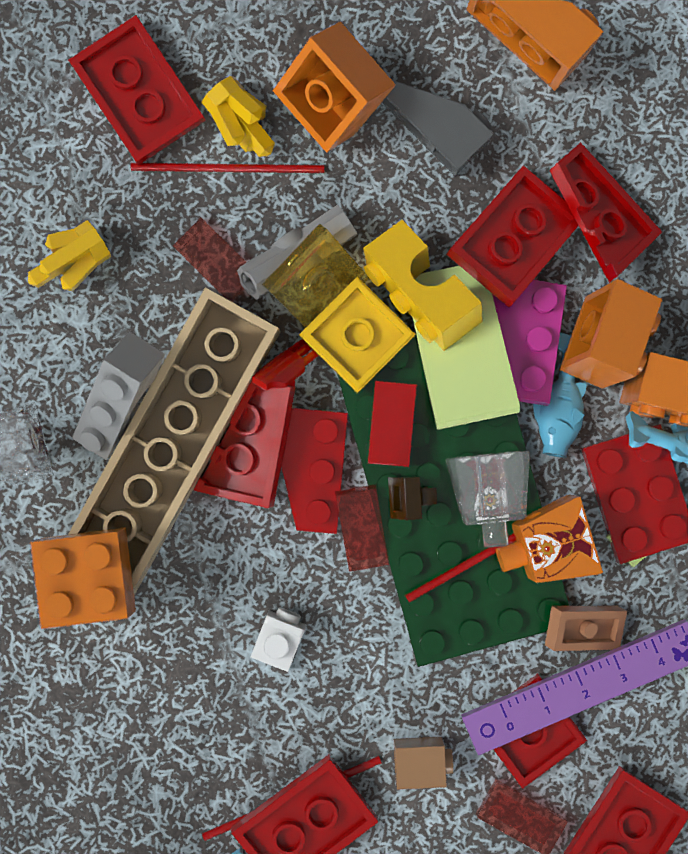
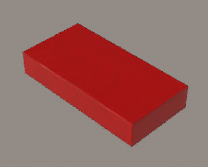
[368,381,417,467]

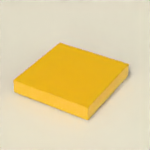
[299,277,416,394]

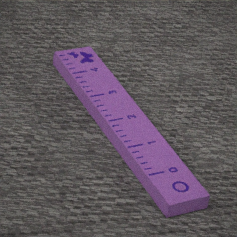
[461,619,688,756]

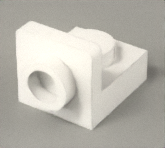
[250,608,306,672]

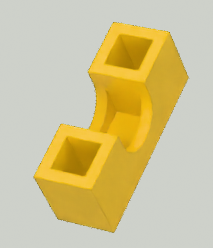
[363,220,482,351]

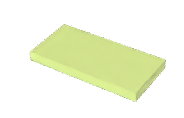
[412,266,520,430]

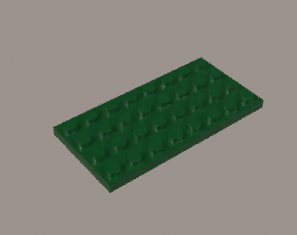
[337,332,569,667]

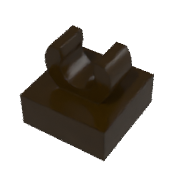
[388,476,437,520]

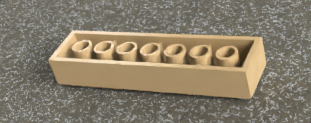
[68,287,281,621]

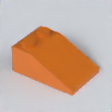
[466,0,604,91]

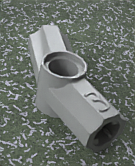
[237,204,357,300]

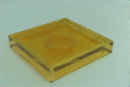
[262,224,369,328]

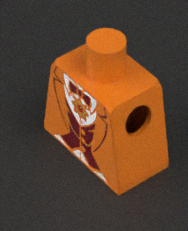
[496,494,603,583]

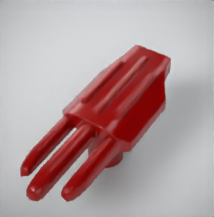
[252,339,319,390]

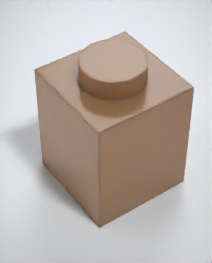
[393,737,453,790]

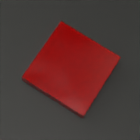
[493,673,587,789]

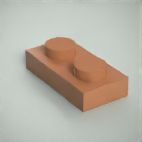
[545,605,627,651]

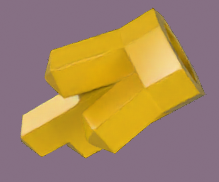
[201,76,275,157]
[28,220,111,291]

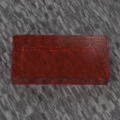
[173,217,246,302]
[335,485,389,572]
[476,779,568,854]

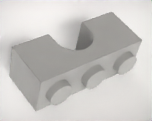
[72,331,166,460]

